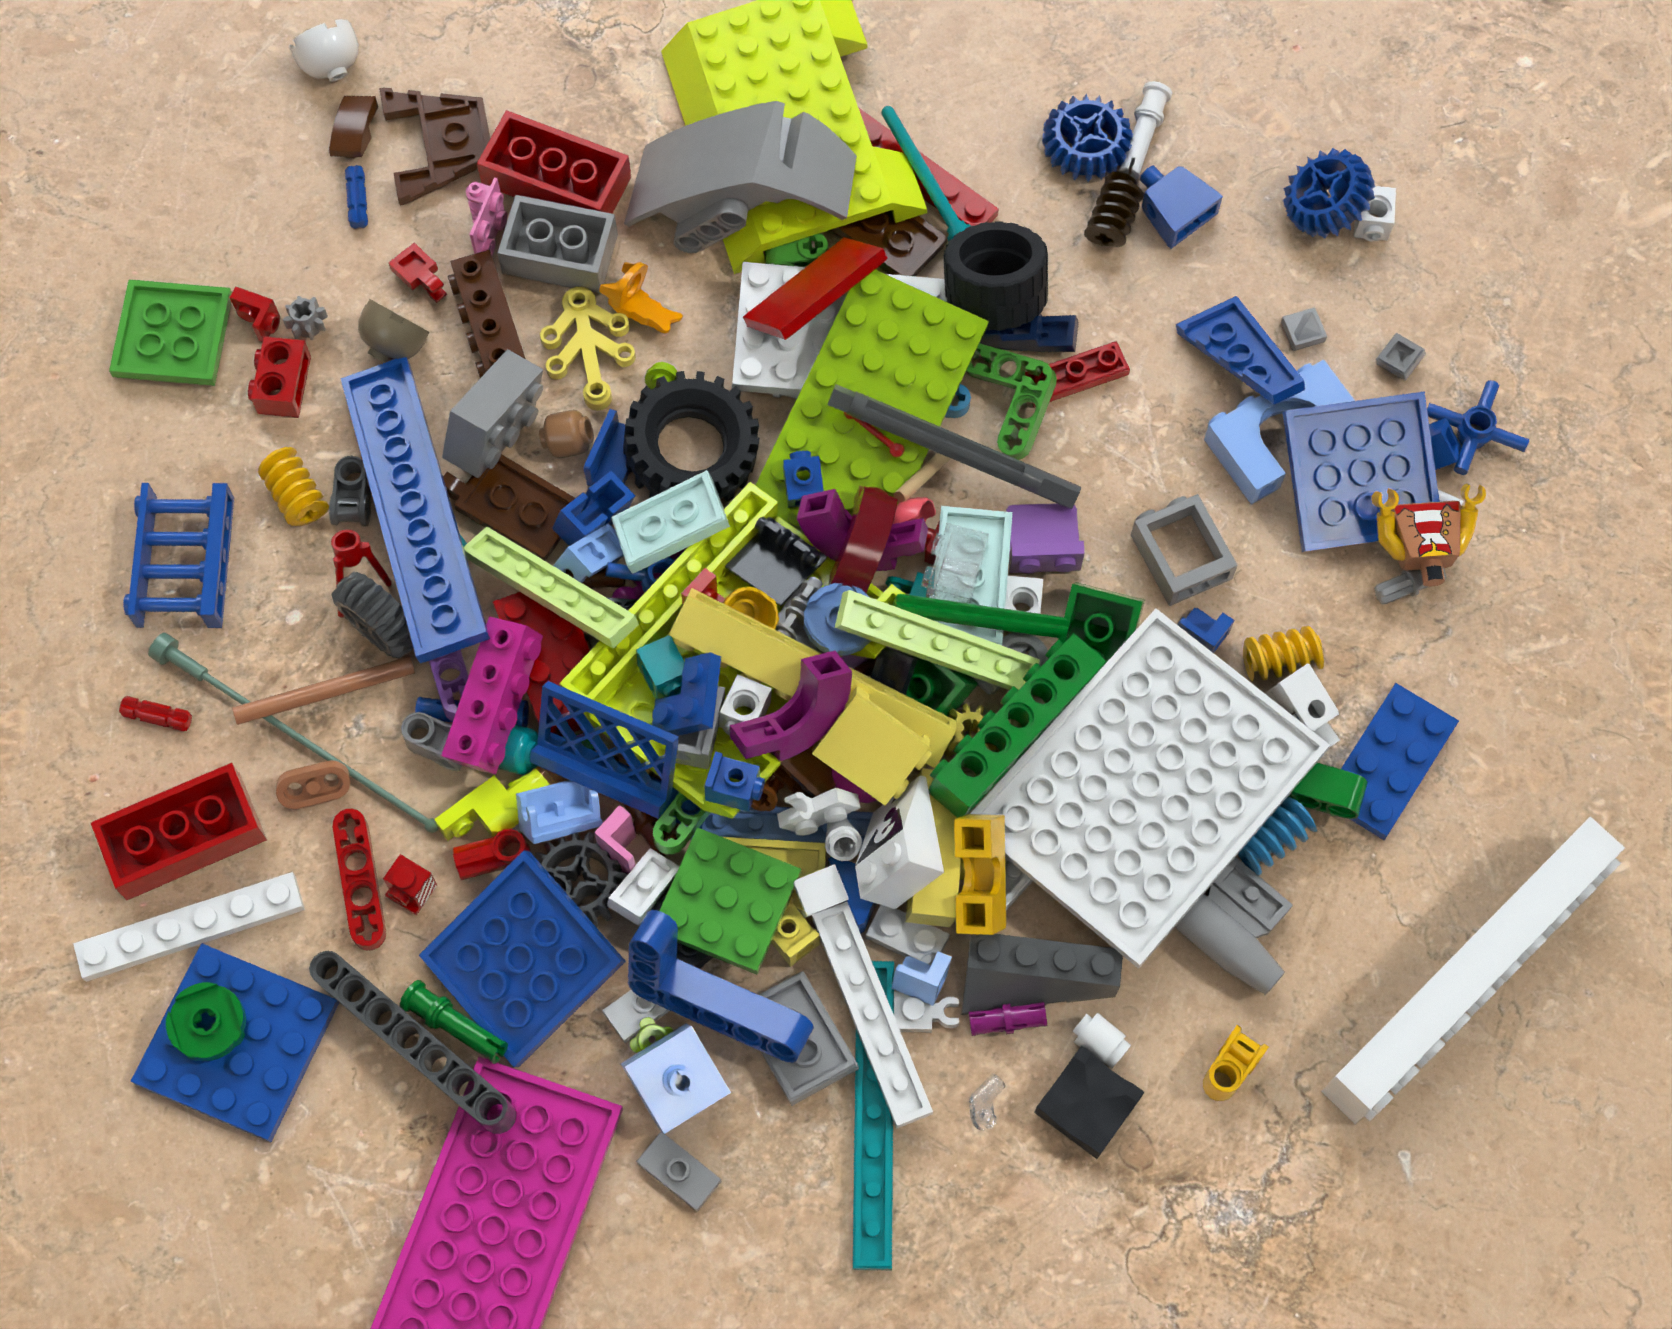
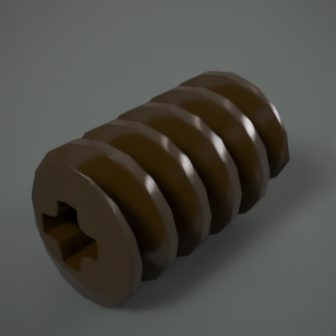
[1084,171,1144,247]

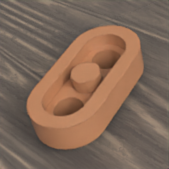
[276,760,350,809]

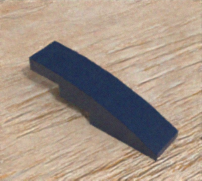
[980,314,1079,352]

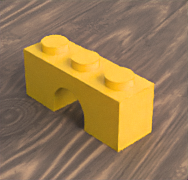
[954,814,1006,935]

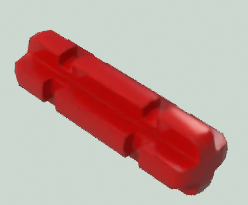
[119,696,192,731]

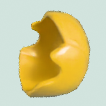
[723,587,779,629]

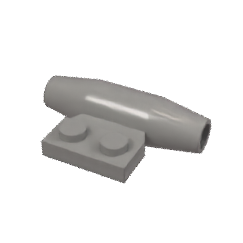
[1175,857,1293,995]

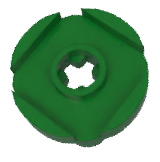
[166,982,246,1061]

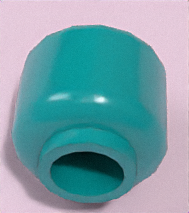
[498,724,538,775]

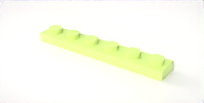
[464,527,639,648]
[835,590,1040,690]

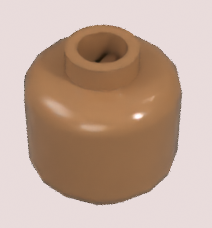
[539,409,594,458]

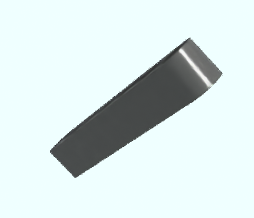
[309,951,516,1134]

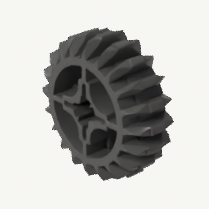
[331,572,413,659]
[534,832,628,927]

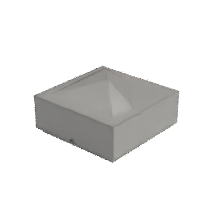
[1281,308,1327,351]
[1376,333,1426,381]

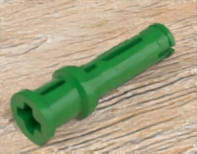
[400,980,508,1064]

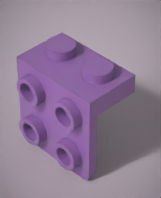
[1006,503,1085,573]

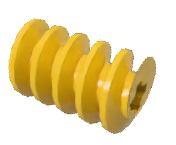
[258,447,329,526]
[1243,626,1324,682]

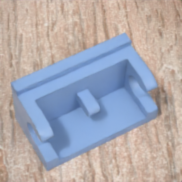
[553,523,624,583]
[516,780,603,844]

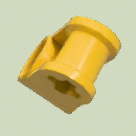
[1203,1025,1269,1101]

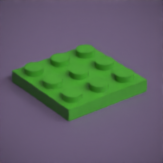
[109,279,232,386]
[660,827,802,975]

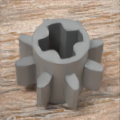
[283,296,328,340]

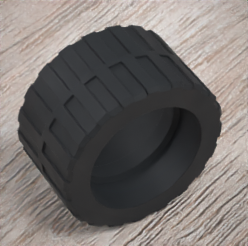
[943,221,1048,331]

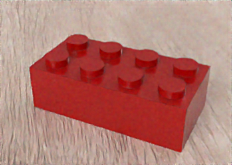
[477,110,631,214]
[493,592,593,737]
[90,763,267,900]

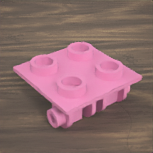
[466,177,508,255]

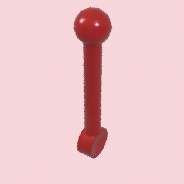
[844,412,905,457]

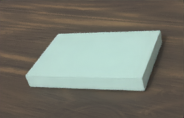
[611,470,730,574]

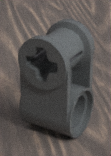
[329,455,371,526]

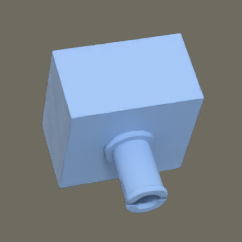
[621,1023,731,1134]

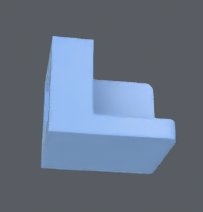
[892,951,952,1006]

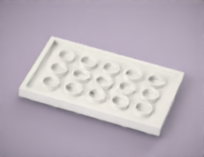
[732,262,947,396]

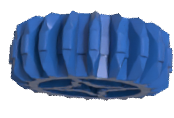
[1042,93,1133,182]
[1283,148,1376,239]

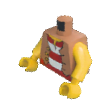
[1371,483,1486,587]

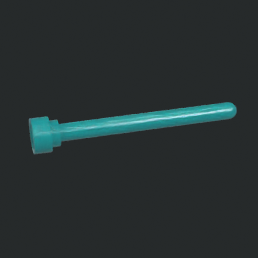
[881,106,971,241]

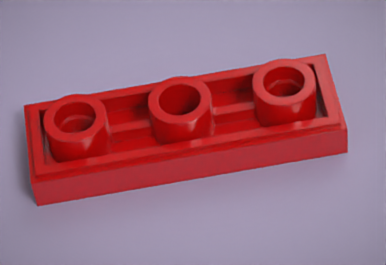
[1025,341,1130,408]

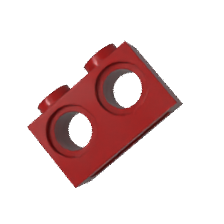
[248,336,311,418]

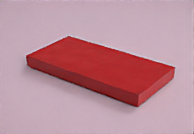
[743,237,888,340]

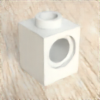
[1354,186,1396,242]
[1005,576,1043,633]
[719,674,772,735]

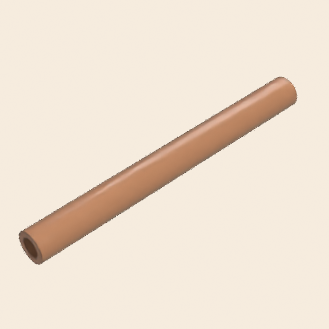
[232,656,415,725]

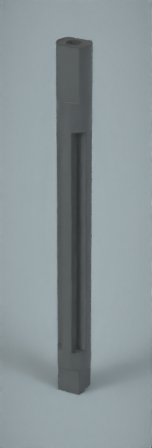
[827,384,1081,509]

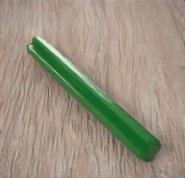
[893,594,1068,638]

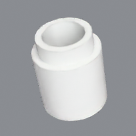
[1073,1013,1131,1069]

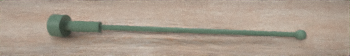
[148,633,439,833]

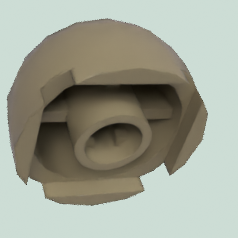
[358,299,430,363]

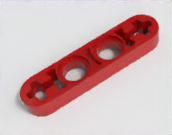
[332,808,386,951]

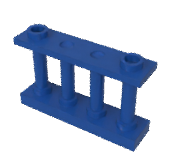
[123,483,234,628]

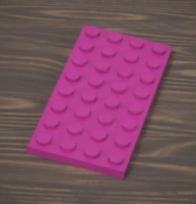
[370,1056,623,1329]

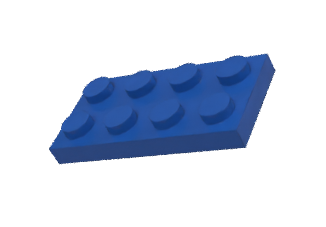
[1341,683,1459,840]

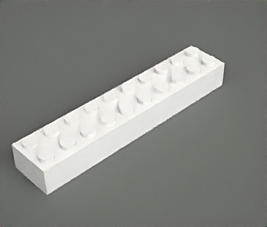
[1321,817,1625,1124]

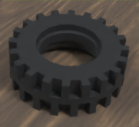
[623,371,760,502]

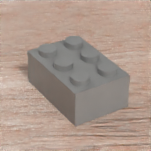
[497,195,618,293]
[442,349,543,478]

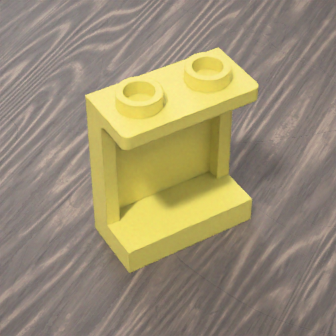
[812,686,932,806]

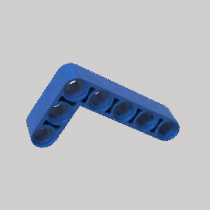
[628,910,814,1063]

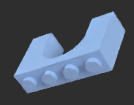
[1204,359,1355,505]

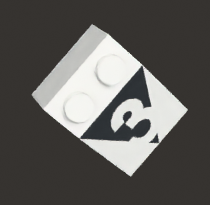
[855,775,944,909]

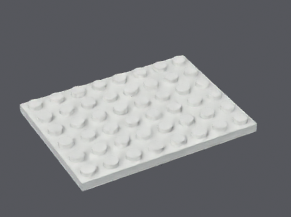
[970,608,1330,969]

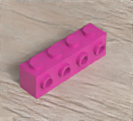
[441,616,543,775]

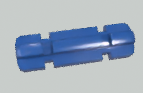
[345,165,368,229]

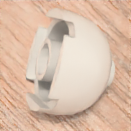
[289,19,359,82]

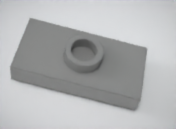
[636,1132,722,1212]

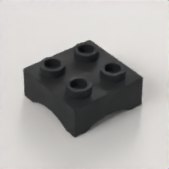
[1034,1046,1144,1159]

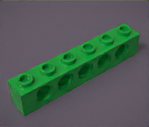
[928,633,1107,818]

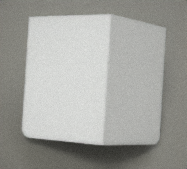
[793,864,849,918]

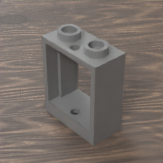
[1131,494,1238,606]

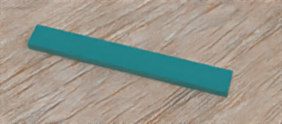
[853,961,894,1271]

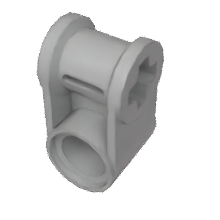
[401,712,462,772]

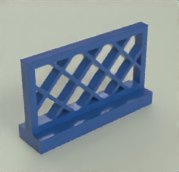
[530,681,679,819]

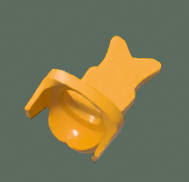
[599,262,683,334]

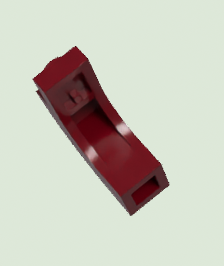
[829,486,898,593]

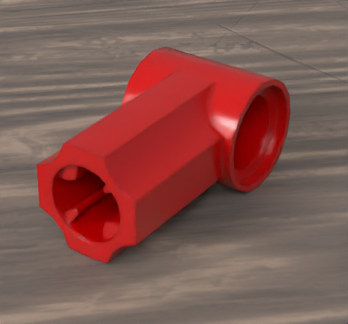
[453,829,531,880]

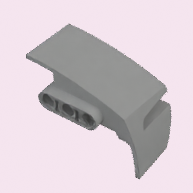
[624,101,857,253]

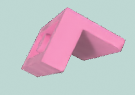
[594,805,636,874]

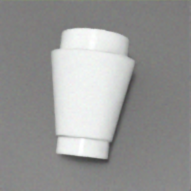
[825,818,862,861]

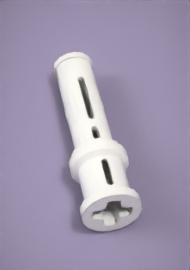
[1119,81,1172,180]

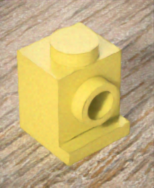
[771,903,820,967]

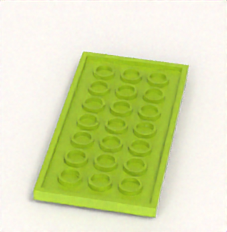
[755,270,989,535]

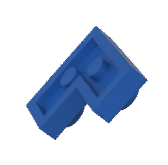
[652,652,721,736]

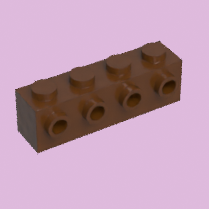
[448,249,526,378]

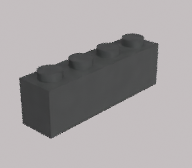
[961,934,1123,1015]

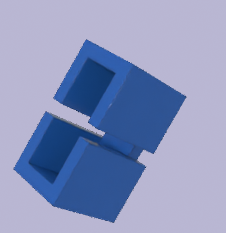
[552,471,635,546]

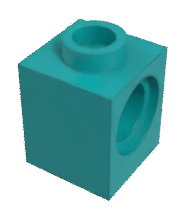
[636,635,684,700]

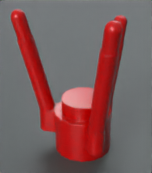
[331,529,392,618]

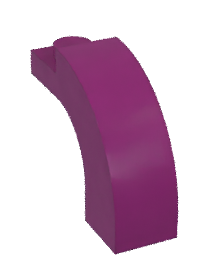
[797,489,928,571]
[730,650,852,762]

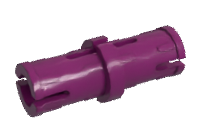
[969,1002,1047,1036]

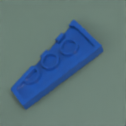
[1176,296,1305,405]

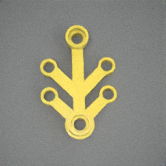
[540,287,636,411]

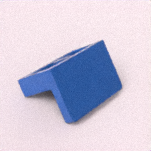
[583,409,630,486]

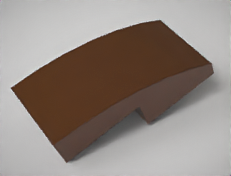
[329,96,378,158]

